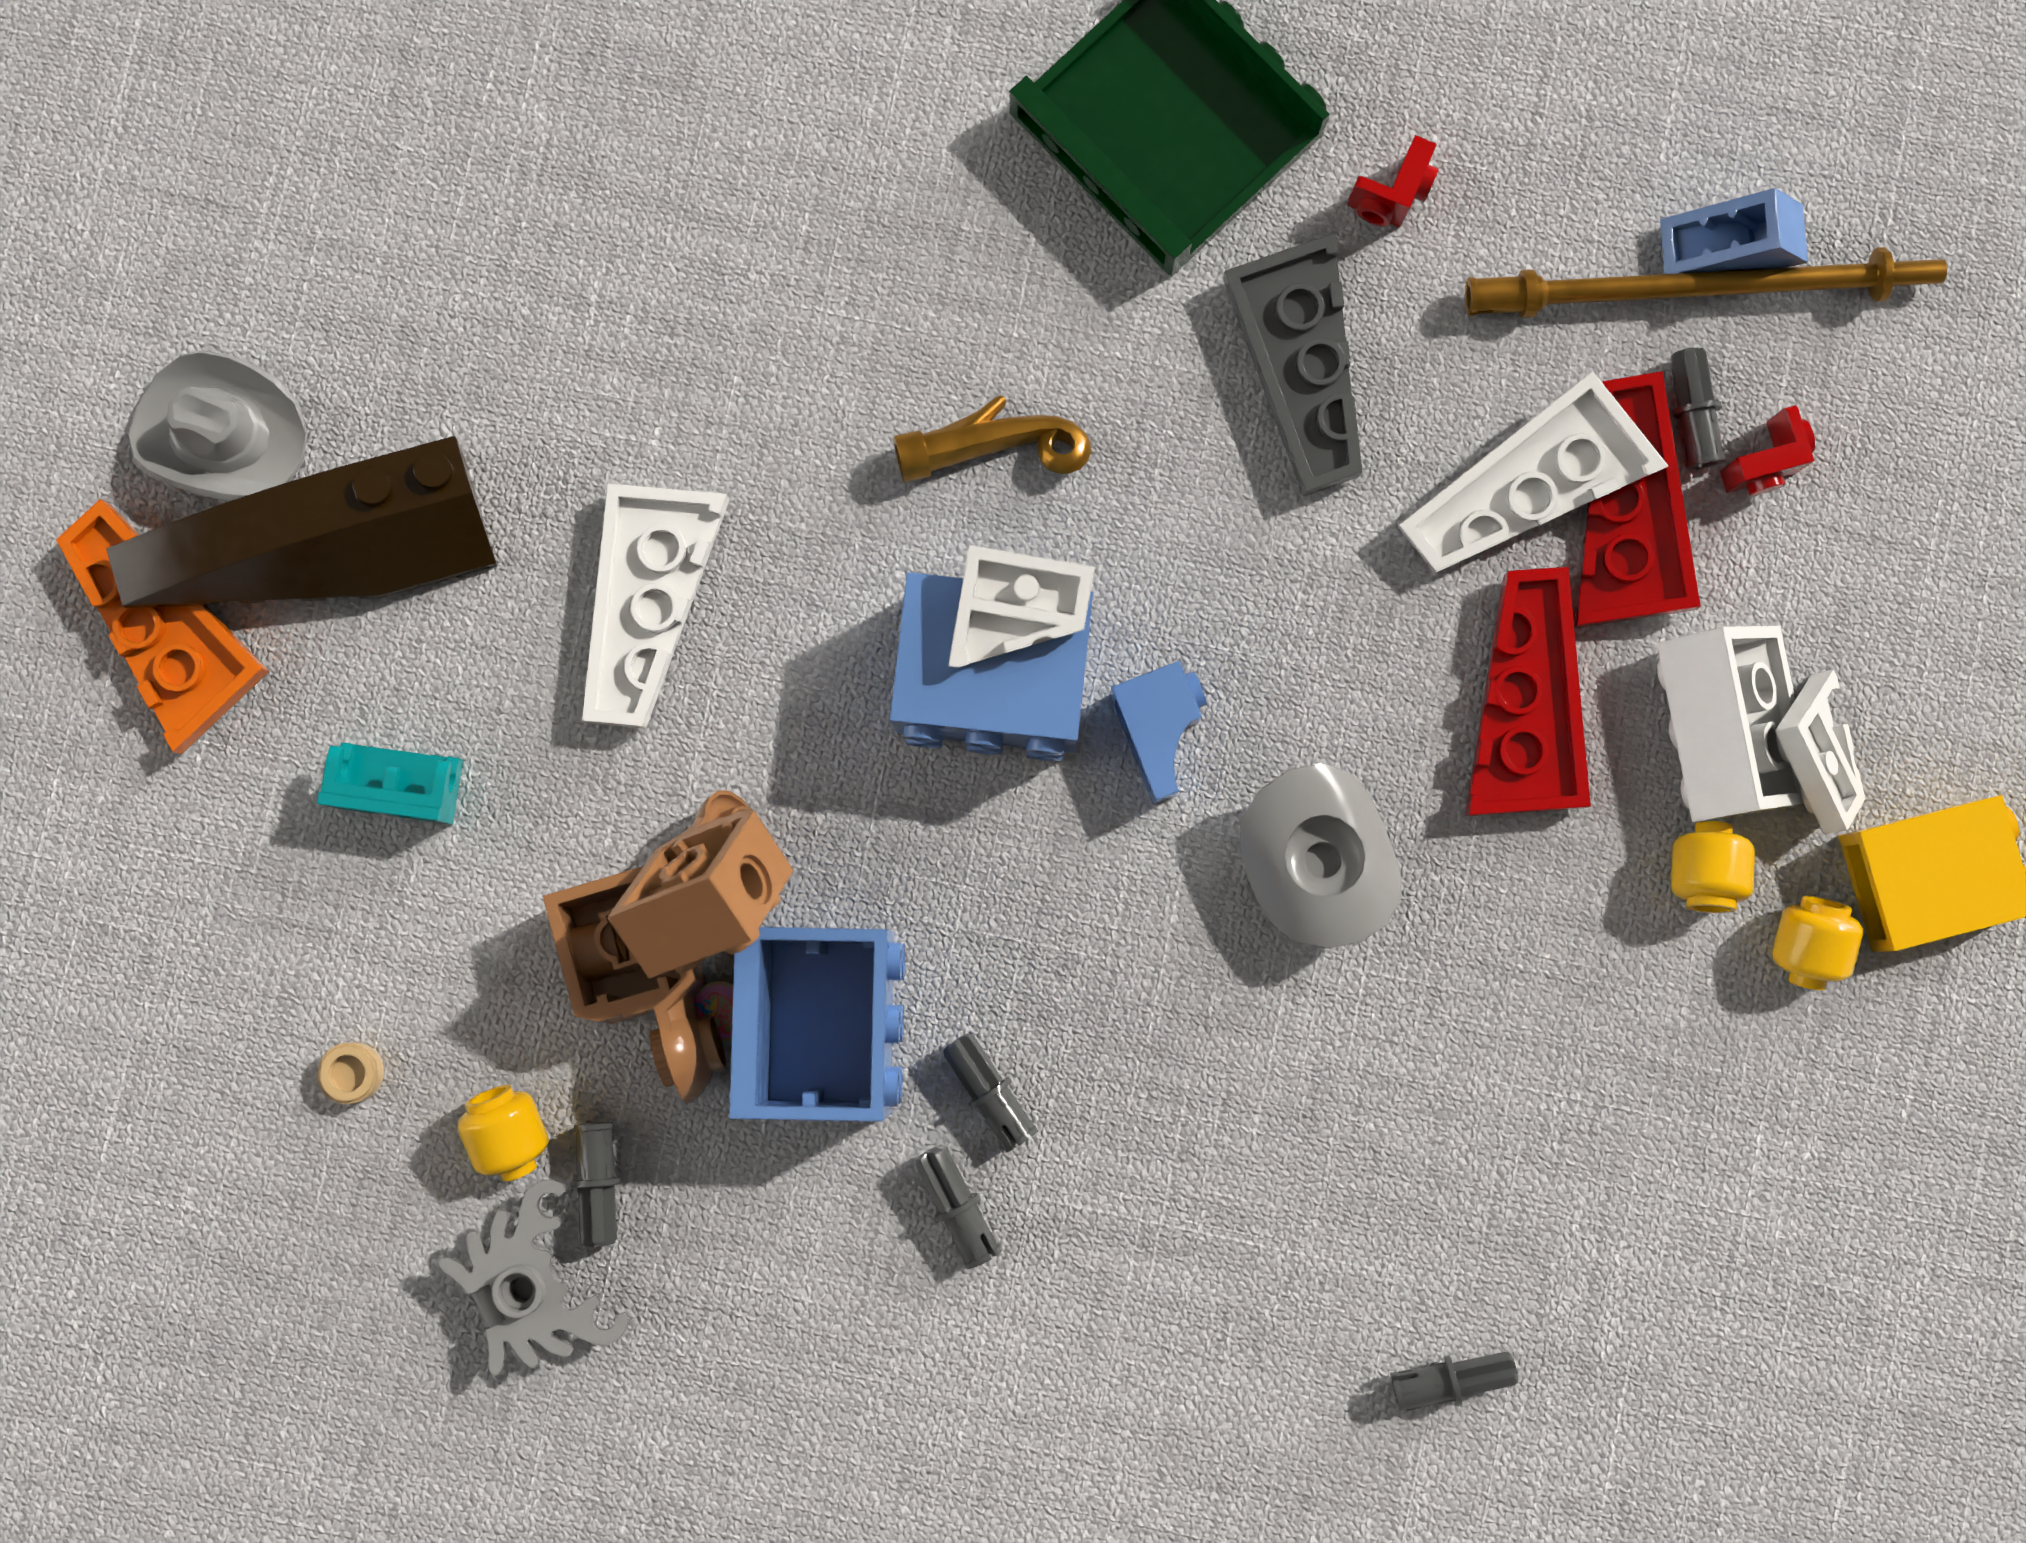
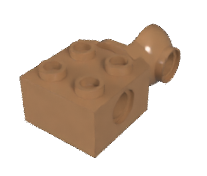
[607,790,794,978]
[543,866,726,1104]

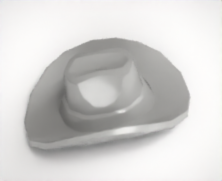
[128,350,308,501]
[1240,763,1402,948]

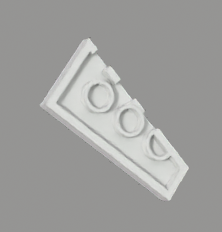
[1398,371,1668,572]
[582,484,730,729]

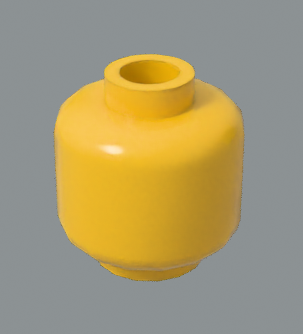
[1671,821,1755,913]
[1772,896,1863,991]
[457,1084,549,1182]

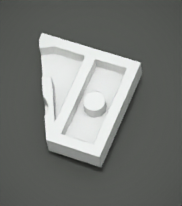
[948,545,1095,667]

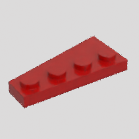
[1576,371,1701,628]
[1465,567,1591,817]

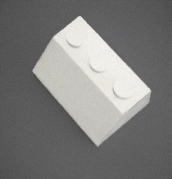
[1657,626,1804,822]

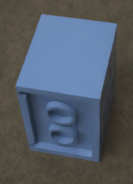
[890,572,1093,761]
[730,927,905,1121]

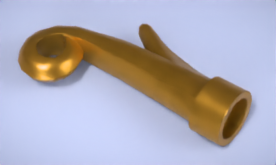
[893,395,1091,483]

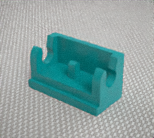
[317,742,463,825]

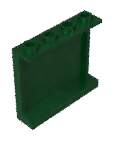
[1009,0,1330,277]

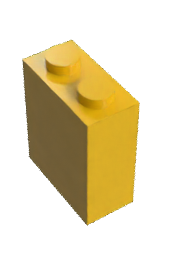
[1838,795,2026,952]

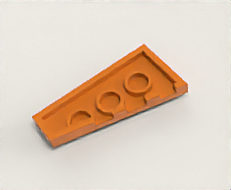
[56,499,270,755]

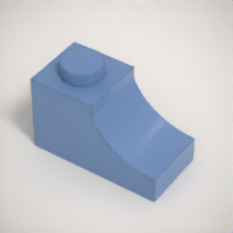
[1660,188,1808,274]
[1109,660,1207,805]

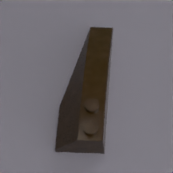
[106,436,497,608]

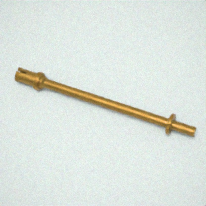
[1465,247,1947,318]

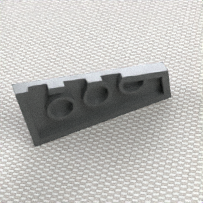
[1223,232,1362,497]

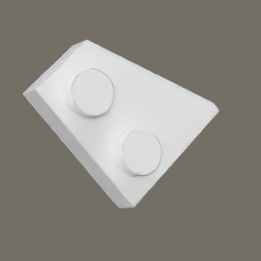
[1775,670,1865,835]

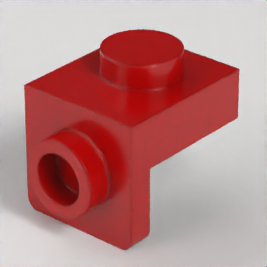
[1347,135,1439,228]
[1720,405,1815,496]

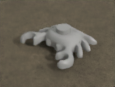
[438,1179,630,1376]

